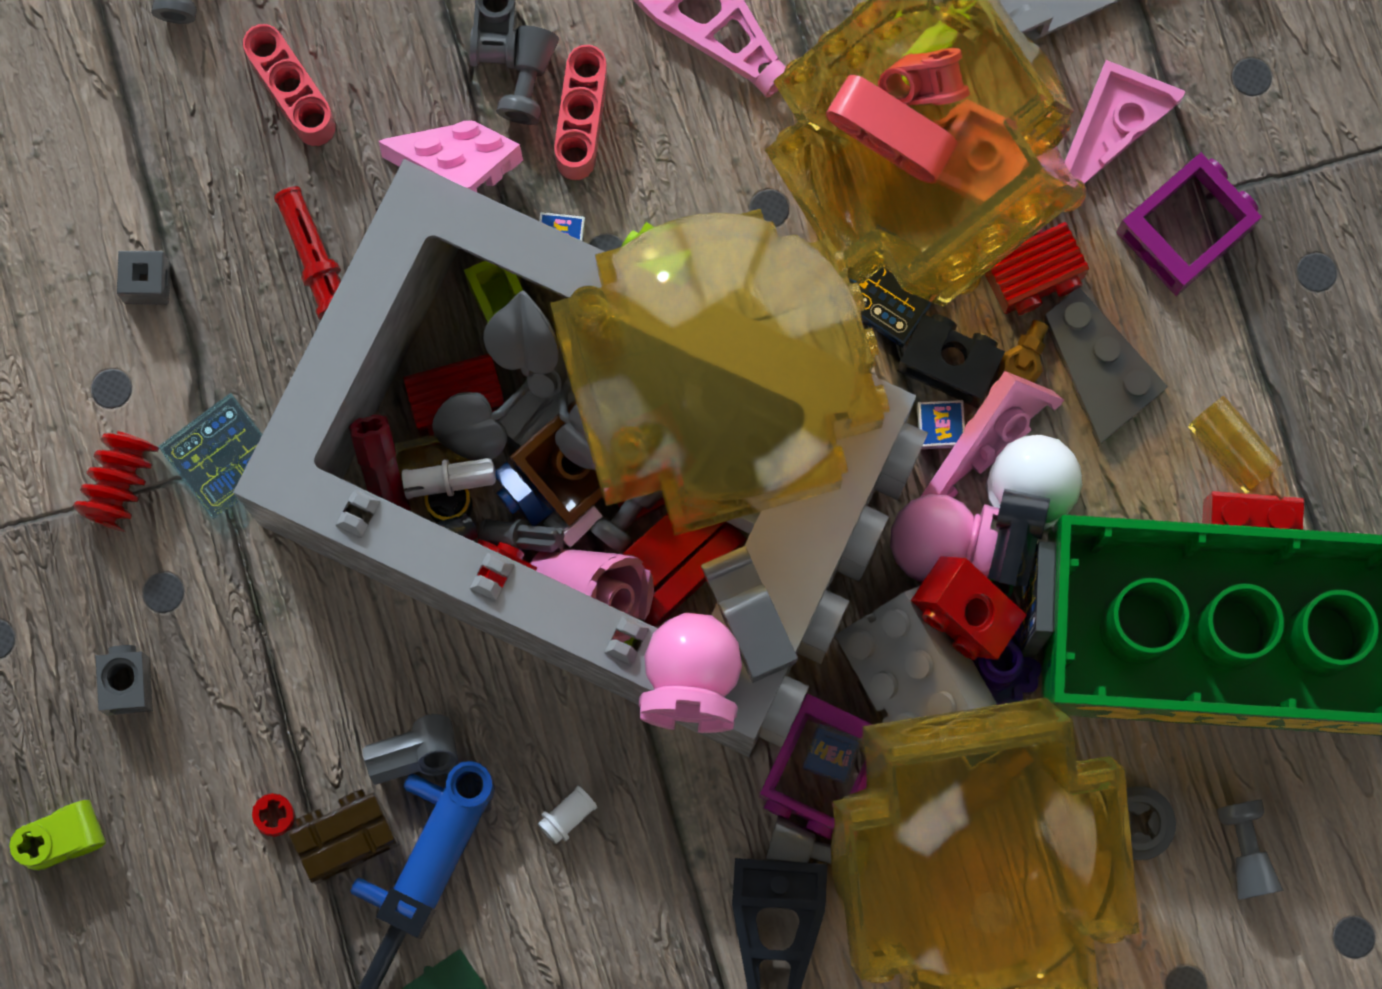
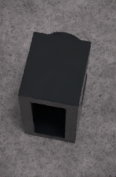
[897,314,1005,409]

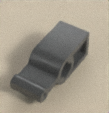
[701,546,798,683]

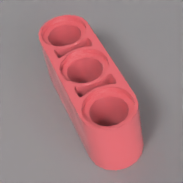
[243,24,336,146]
[554,45,607,180]
[825,75,958,184]

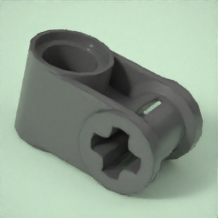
[470,0,518,69]

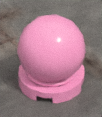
[890,494,999,583]
[639,613,742,733]

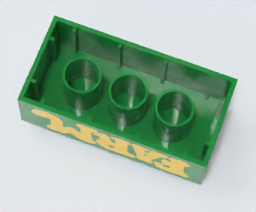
[1040,515,1382,736]

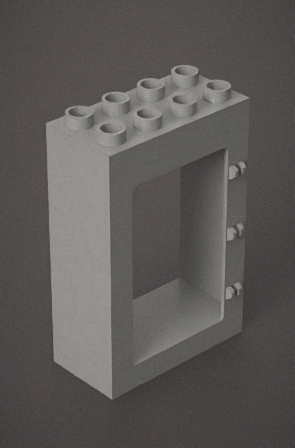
[233,159,928,757]

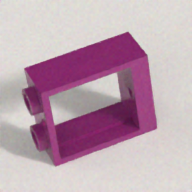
[1116,152,1262,297]
[759,693,891,840]

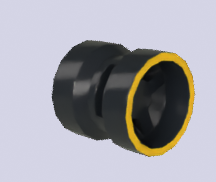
[425,489,473,522]

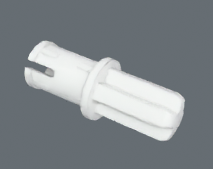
[402,458,496,499]

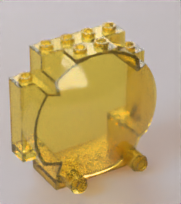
[765,0,1086,307]
[550,208,890,536]
[831,697,1140,989]

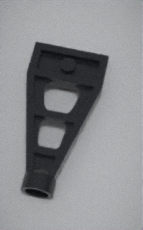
[732,858,828,989]

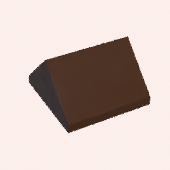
[510,397,637,526]

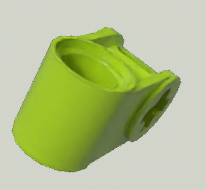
[9,800,106,871]

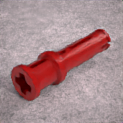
[274,186,341,320]

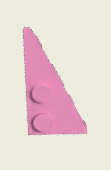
[1048,60,1185,206]
[921,371,1064,498]

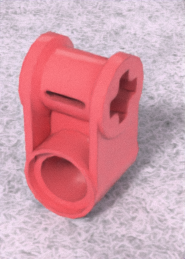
[878,48,970,106]

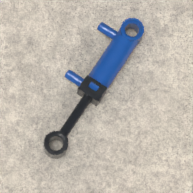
[350,761,495,989]

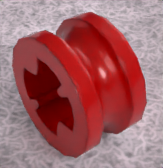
[252,793,295,837]

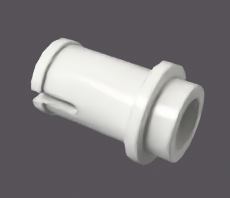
[538,786,598,844]

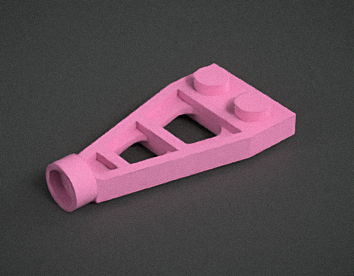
[633,0,792,98]

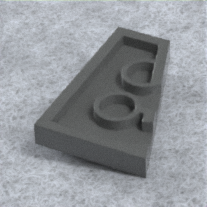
[1043,287,1168,447]

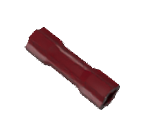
[349,414,411,516]

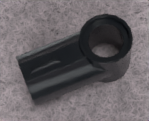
[988,489,1050,587]

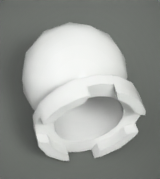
[986,435,1083,531]

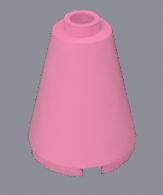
[530,549,654,642]

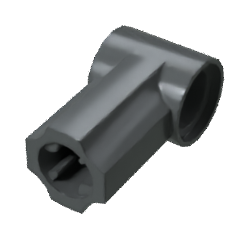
[362,714,459,785]

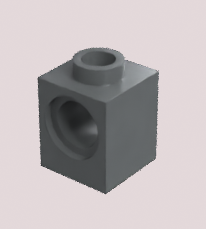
[95,645,153,716]

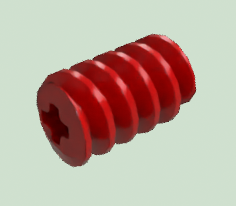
[73,431,159,532]

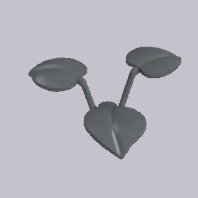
[432,291,640,470]

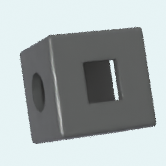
[117,251,171,305]

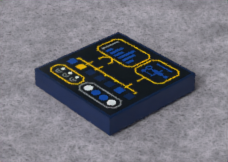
[828,225,953,348]

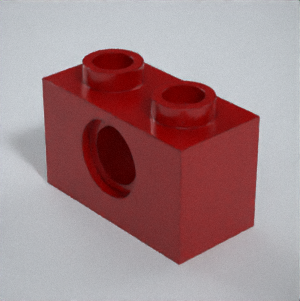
[911,556,1026,660]

